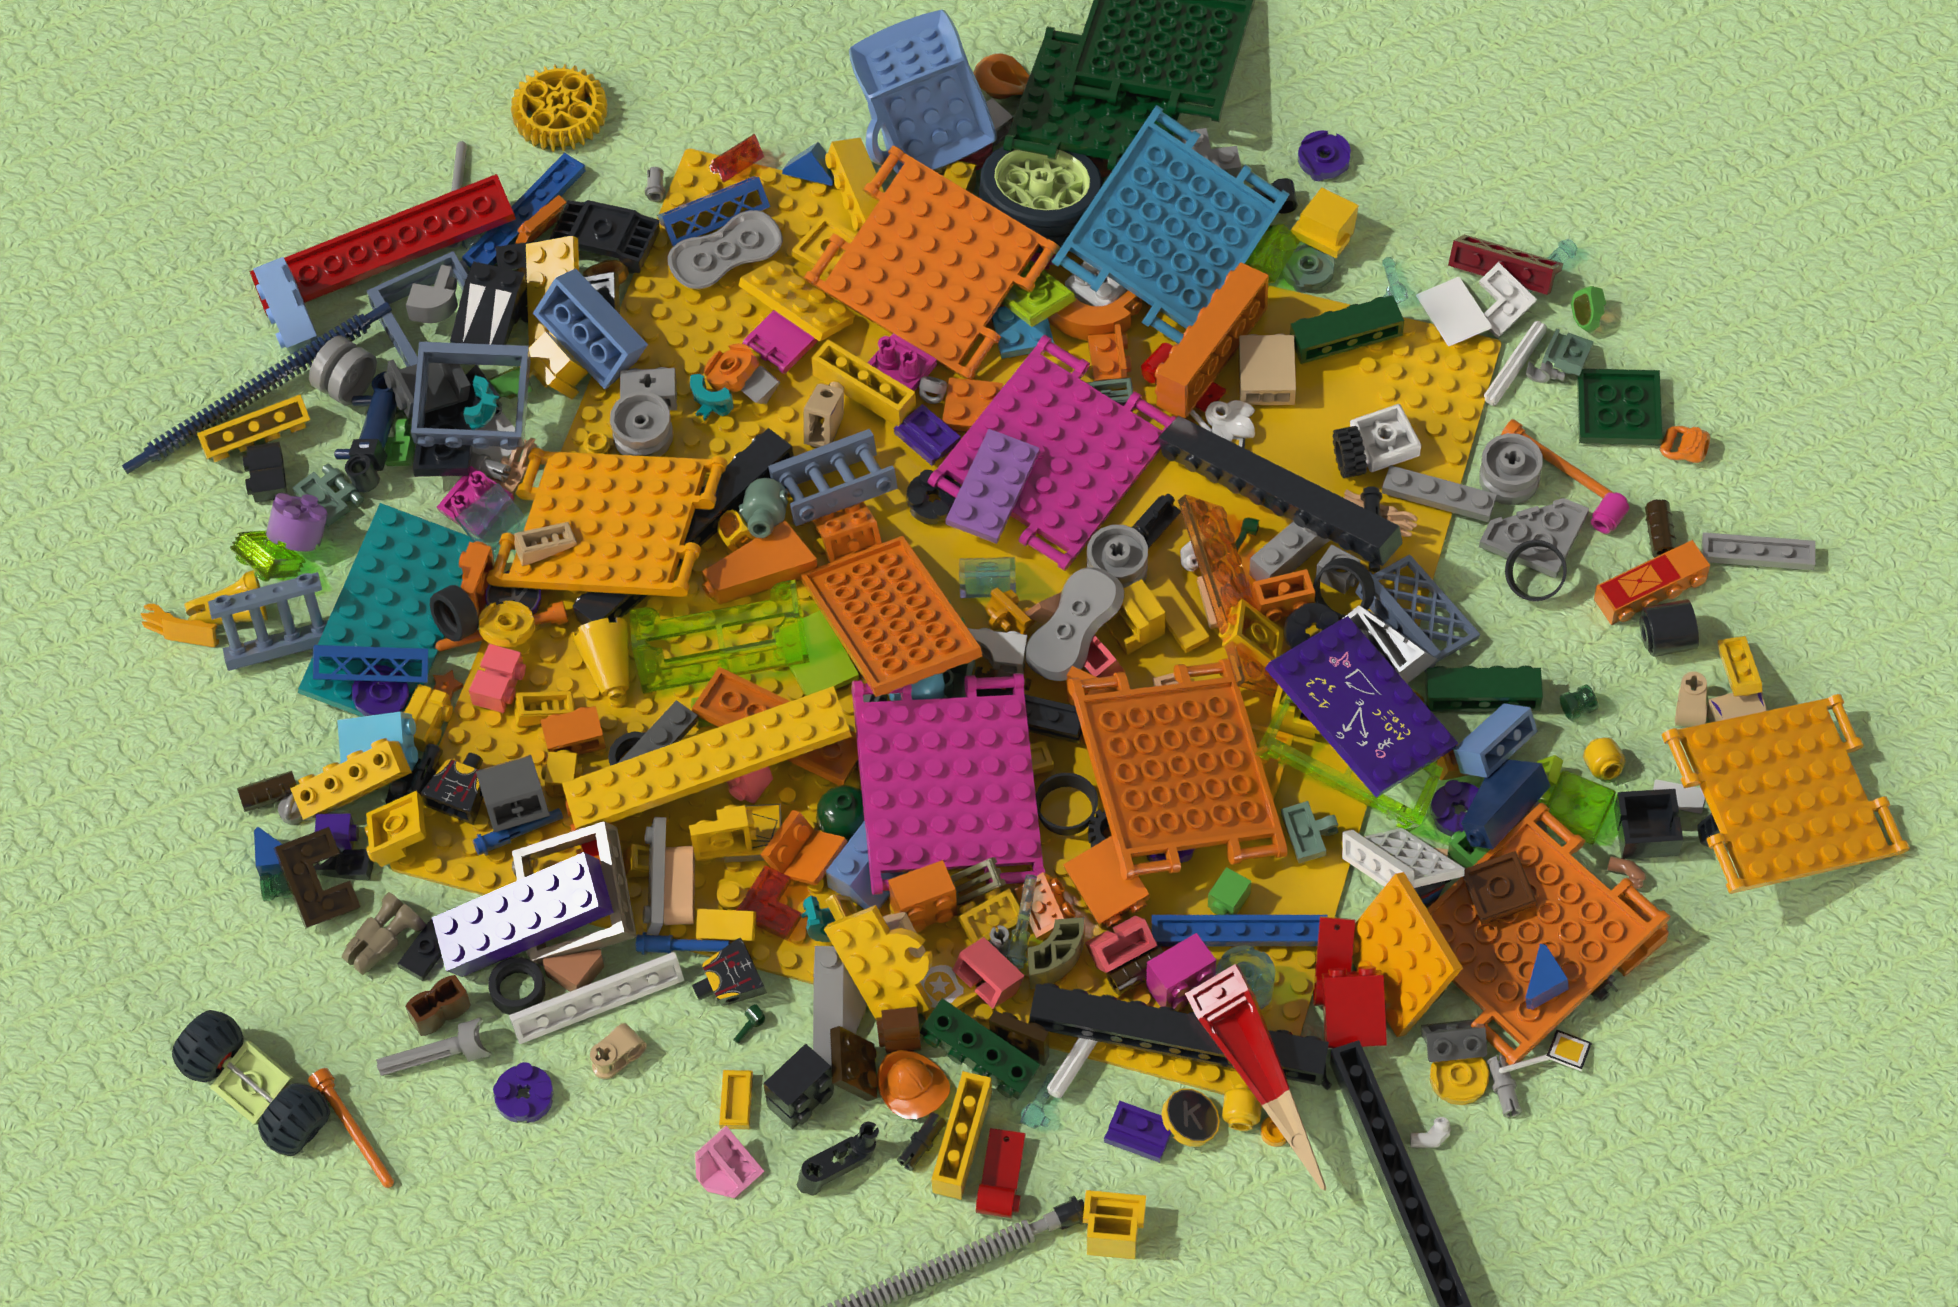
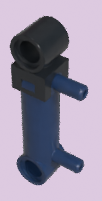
[334,371,398,493]

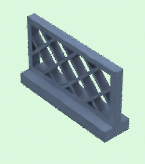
[1355,555,1480,673]

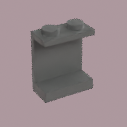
[384,360,471,419]

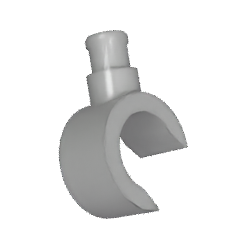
[1526,360,1566,383]

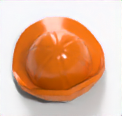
[973,53,1029,99]
[877,1050,950,1119]

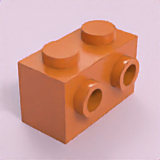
[1252,569,1315,621]

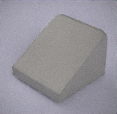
[741,366,780,404]

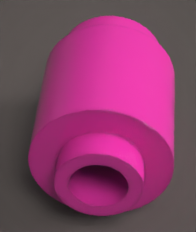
[1591,492,1630,534]

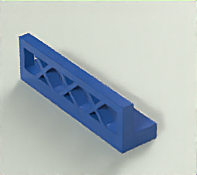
[657,176,770,246]
[312,645,428,683]

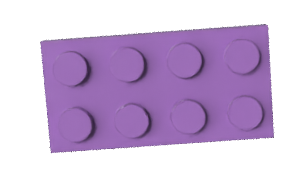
[946,429,1040,544]

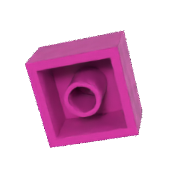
[1146,933,1216,1011]

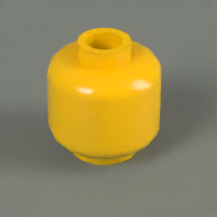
[1583,737,1626,780]
[1222,1084,1262,1131]

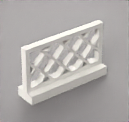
[1342,828,1464,888]

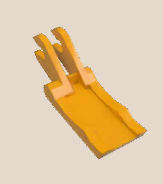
[140,604,219,648]

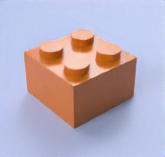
[888,860,957,933]

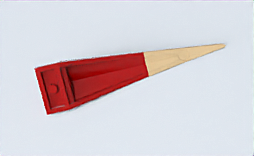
[1185,964,1326,1191]

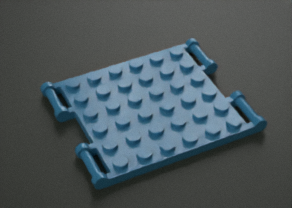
[1052,105,1290,344]

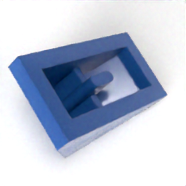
[782,142,834,186]
[254,827,284,879]
[1525,944,1569,1010]

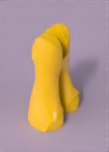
[184,570,268,626]

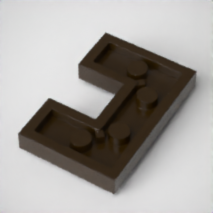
[273,827,361,929]

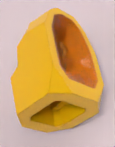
[717,510,756,552]

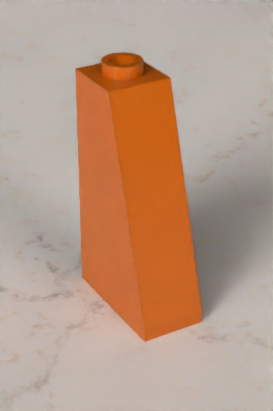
[702,520,818,605]

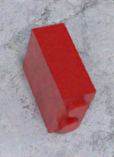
[1322,966,1387,1049]

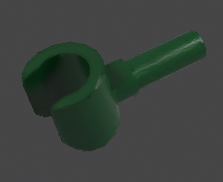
[1231,517,1259,553]
[733,1004,765,1044]

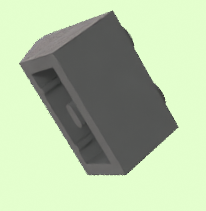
[476,755,550,832]

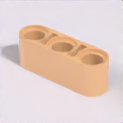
[664,846,695,925]

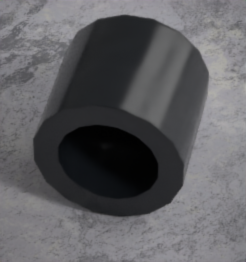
[1639,599,1699,657]

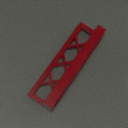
[1448,234,1564,295]

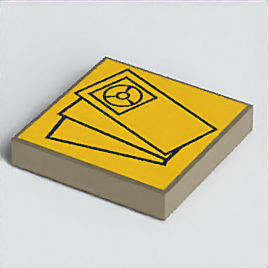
[723,804,782,863]

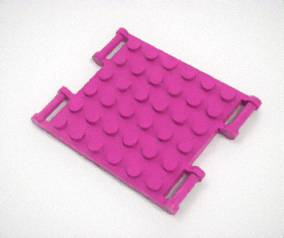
[927,335,1177,571]
[852,673,1045,895]

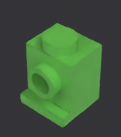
[1448,830,1490,869]

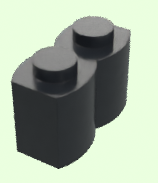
[243,442,287,503]

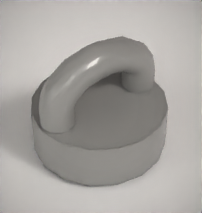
[919,376,948,404]
[278,794,303,825]

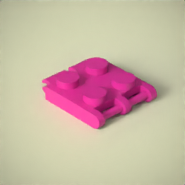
[742,310,818,374]

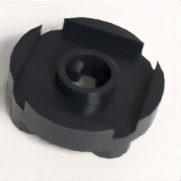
[906,470,961,525]
[1284,603,1339,649]

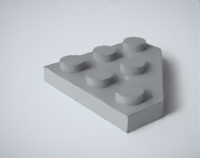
[1479,498,1589,578]

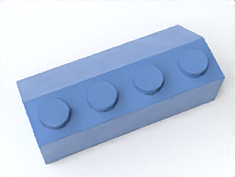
[533,269,648,389]
[826,821,908,910]

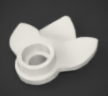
[1206,400,1255,441]

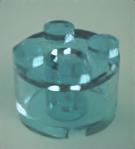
[1216,945,1275,1010]

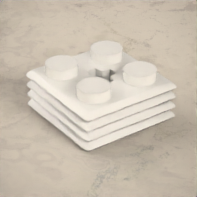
[1065,261,1128,306]
[1350,404,1421,472]

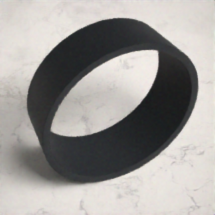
[1505,540,1567,601]
[1313,558,1375,620]
[1035,773,1098,836]

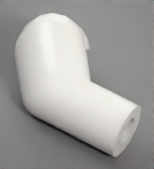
[1180,534,1208,571]
[1410,1117,1451,1148]

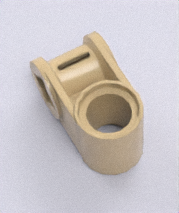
[1675,672,1707,727]
[590,1023,647,1079]

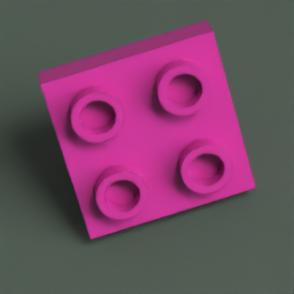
[868,333,937,391]
[437,466,515,540]

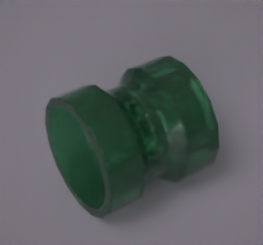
[1559,684,1598,721]
[260,871,293,902]

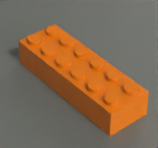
[1155,262,1269,419]

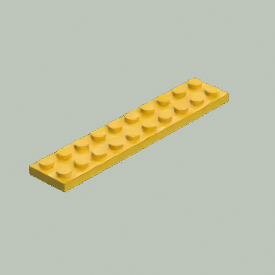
[562,686,852,830]

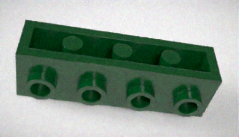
[1290,295,1404,364]
[1425,665,1543,712]
[920,998,1040,1100]

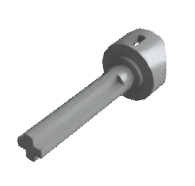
[376,1018,492,1076]

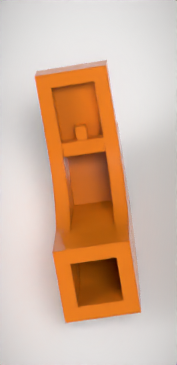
[1048,290,1142,340]

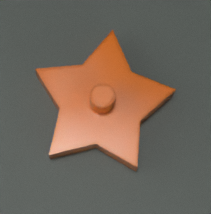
[433,669,463,701]

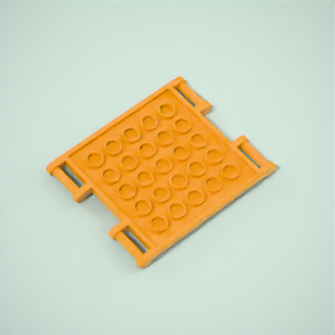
[486,447,727,597]
[1661,694,1910,894]

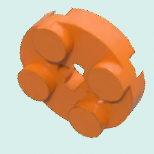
[704,343,759,392]

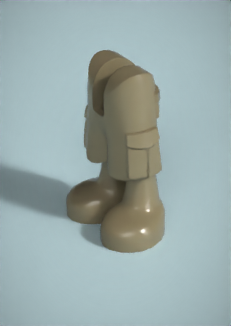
[342,892,426,975]

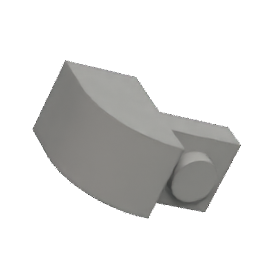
[406,265,458,323]

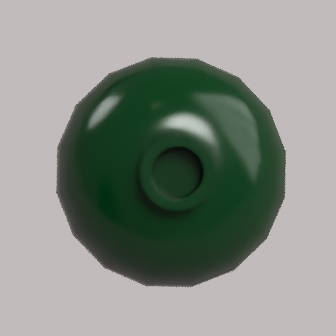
[816,785,865,843]

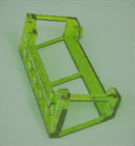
[630,579,809,693]
[1255,693,1443,832]

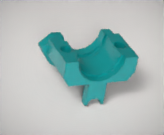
[690,374,734,421]
[464,376,499,430]
[801,896,835,942]

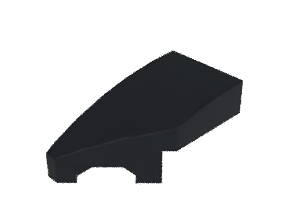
[314,847,374,880]

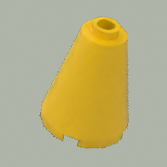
[572,618,629,699]

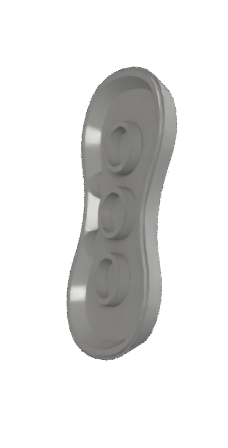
[668,210,783,289]
[1025,567,1124,681]

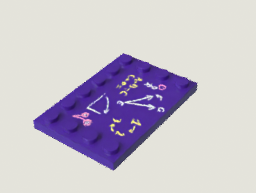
[1265,616,1458,798]

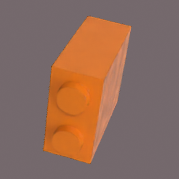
[1063,836,1150,928]

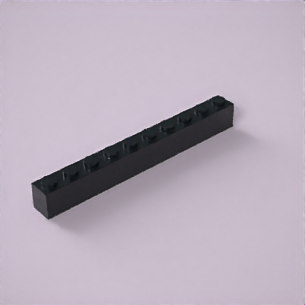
[1158,415,1402,566]
[573,428,794,625]
[1028,983,1329,1086]
[1330,1040,1472,1307]

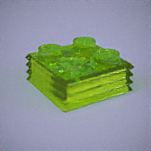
[230,531,306,582]
[1546,770,1616,845]

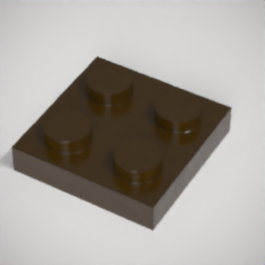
[989,1010,1049,1066]
[830,1026,878,1101]

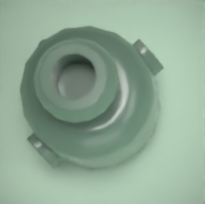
[739,478,788,538]

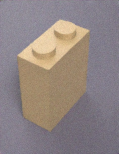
[1239,334,1296,405]

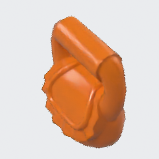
[1660,426,1710,463]

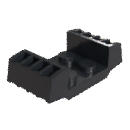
[548,200,660,273]

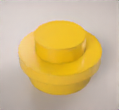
[583,431,611,454]
[717,881,746,910]

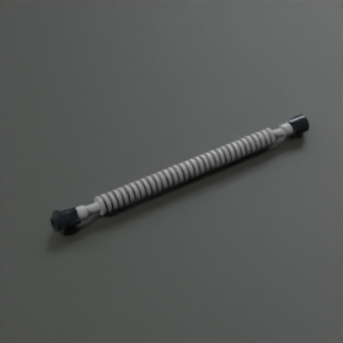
[821,1196,1085,1307]

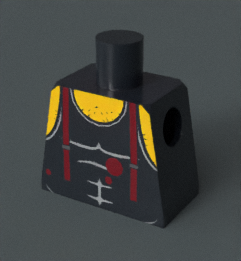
[421,753,483,825]
[692,937,767,1006]

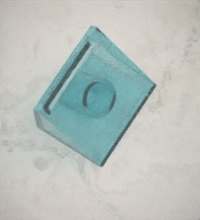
[959,557,1016,598]

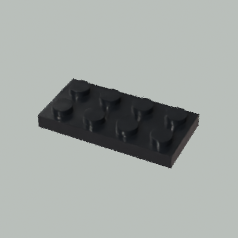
[413,399,474,477]

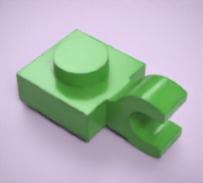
[385,419,416,466]

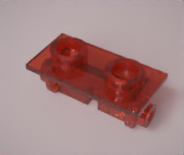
[709,134,764,183]

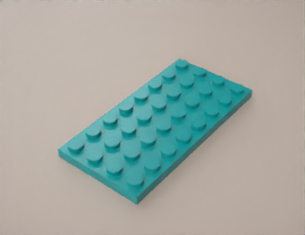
[298,503,484,717]

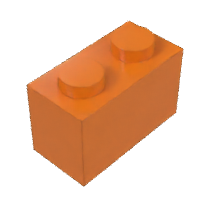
[540,706,606,755]

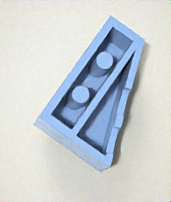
[253,257,318,354]

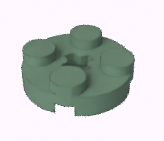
[1281,241,1335,293]

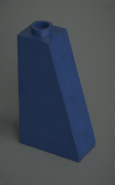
[1461,759,1551,849]

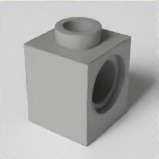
[1316,545,1360,594]

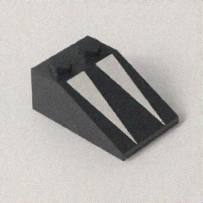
[450,261,527,345]

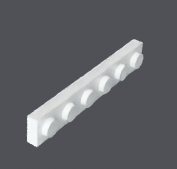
[509,952,685,1044]

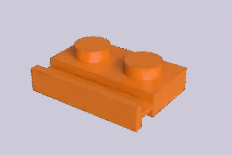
[516,195,566,244]

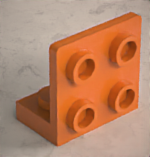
[812,501,882,563]
[760,810,848,885]

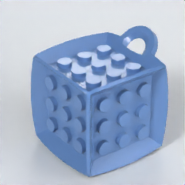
[849,10,997,174]

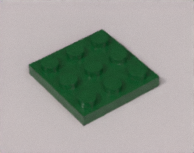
[1577,368,1663,445]

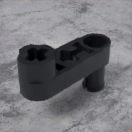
[796,1121,879,1196]

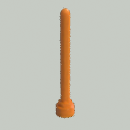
[1501,419,1614,498]
[435,601,569,651]
[308,1068,394,1188]

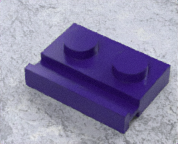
[894,404,961,466]
[1104,1100,1172,1163]

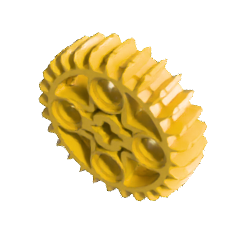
[511,64,608,152]

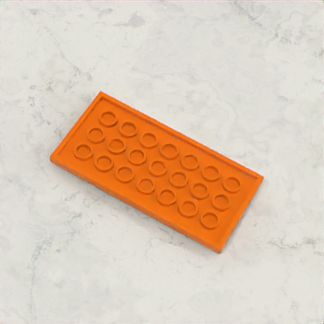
[800,536,983,697]

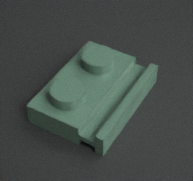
[1542,328,1594,376]

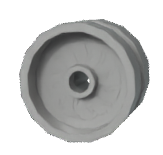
[309,335,377,406]
[610,391,673,457]
[1479,433,1543,505]
[1087,525,1148,588]

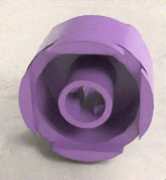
[266,493,328,551]

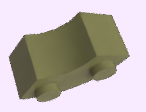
[1028,917,1084,990]

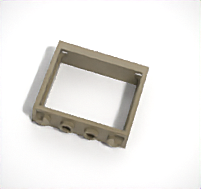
[512,821,637,966]

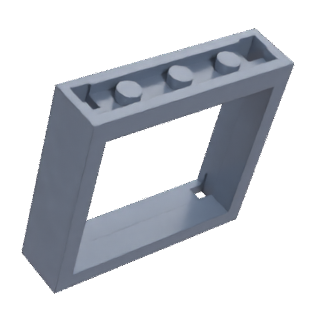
[367,251,469,367]
[411,342,531,450]

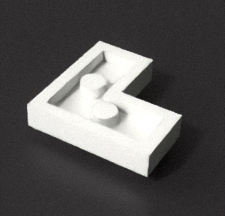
[1479,262,1537,338]

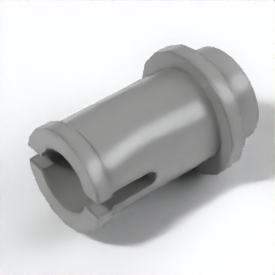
[645,167,666,202]
[989,925,1012,956]

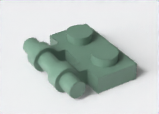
[292,463,364,527]

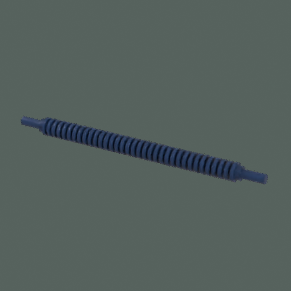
[121,302,392,474]

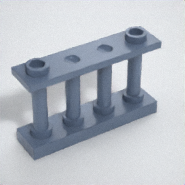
[768,429,898,526]
[208,572,328,671]

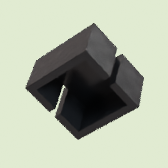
[1614,789,1683,859]
[763,1044,834,1130]

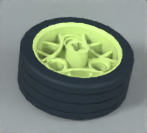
[978,146,1103,253]

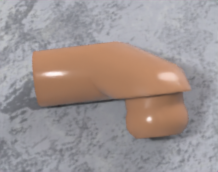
[1607,856,1646,889]

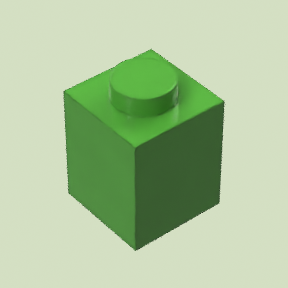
[1208,867,1251,915]

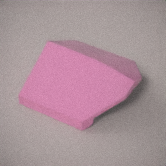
[695,1126,764,1198]

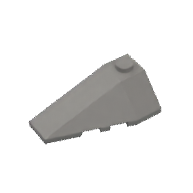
[813,946,867,1069]

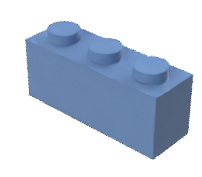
[1453,703,1538,778]

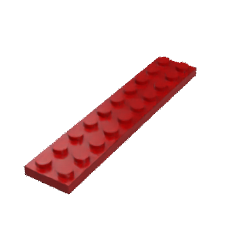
[249,174,516,318]

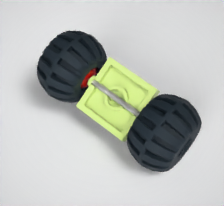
[172,1010,330,1156]

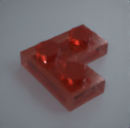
[736,865,802,941]

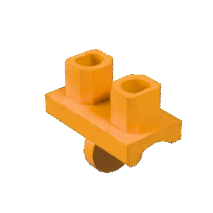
[985,587,1035,635]

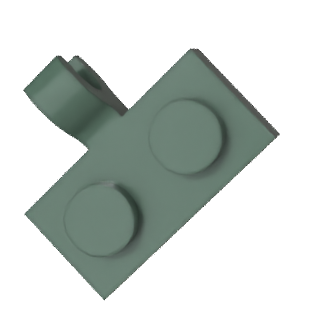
[1281,801,1338,864]

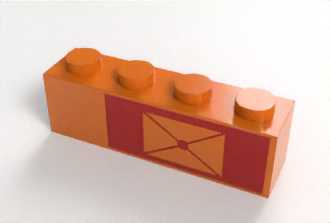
[1594,540,1710,625]

